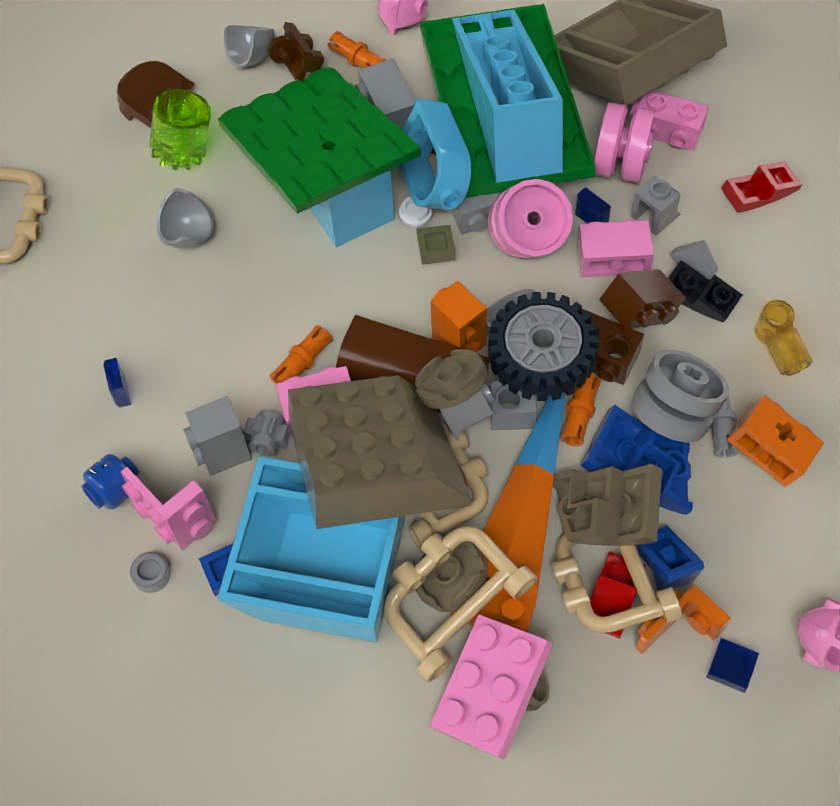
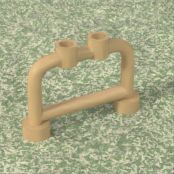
[0,167,49,264]
[408,419,488,553]
[384,526,538,683]
[551,534,682,633]

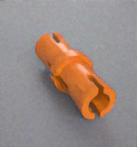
[328,31,387,68]
[269,325,332,385]
[560,374,601,447]

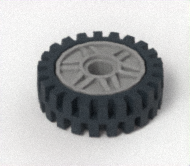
[488,292,598,401]

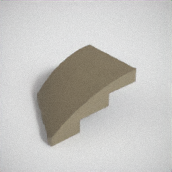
[553,464,662,546]

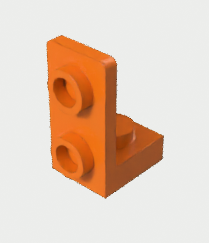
[636,584,731,654]

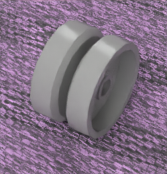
[631,350,729,443]

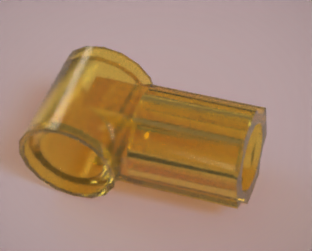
[754,300,812,376]

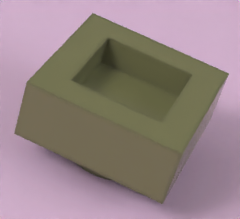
[417,225,455,265]

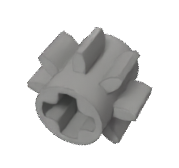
[243,410,291,456]

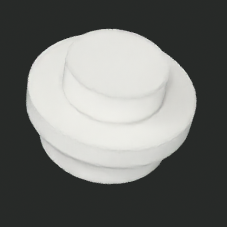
[399,196,432,228]

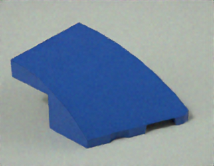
[580,405,693,515]

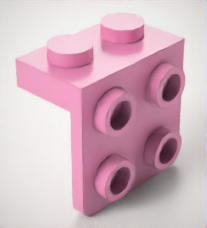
[121,467,217,550]

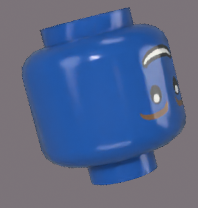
[81,454,139,509]

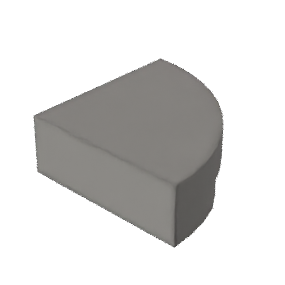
[671,240,719,276]

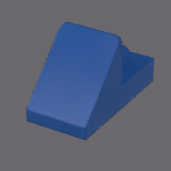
[635,526,704,592]

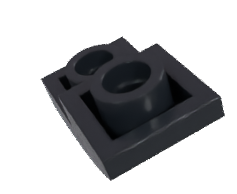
[668,260,743,322]

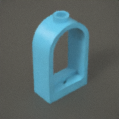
[399,98,471,211]

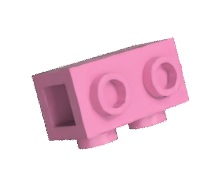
[629,90,709,151]

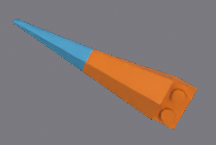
[450,392,565,633]

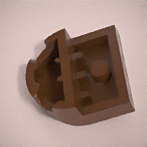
[116,61,195,133]

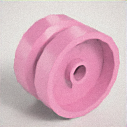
[594,102,656,184]
[487,179,573,259]

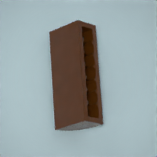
[336,315,489,414]

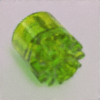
[149,89,211,170]

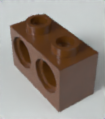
[582,309,644,385]

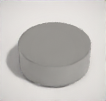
[130,552,171,593]

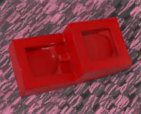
[721,161,802,213]

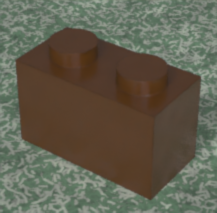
[599,269,686,329]

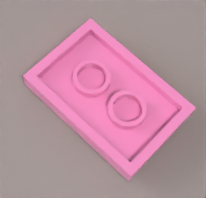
[430,614,553,760]

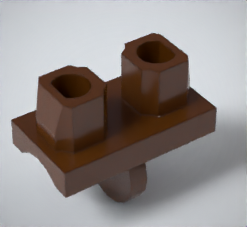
[268,22,324,81]

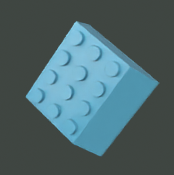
[218,456,406,643]

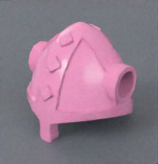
[378,0,428,36]
[797,598,840,672]

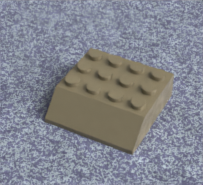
[554,0,727,105]
[288,375,471,529]

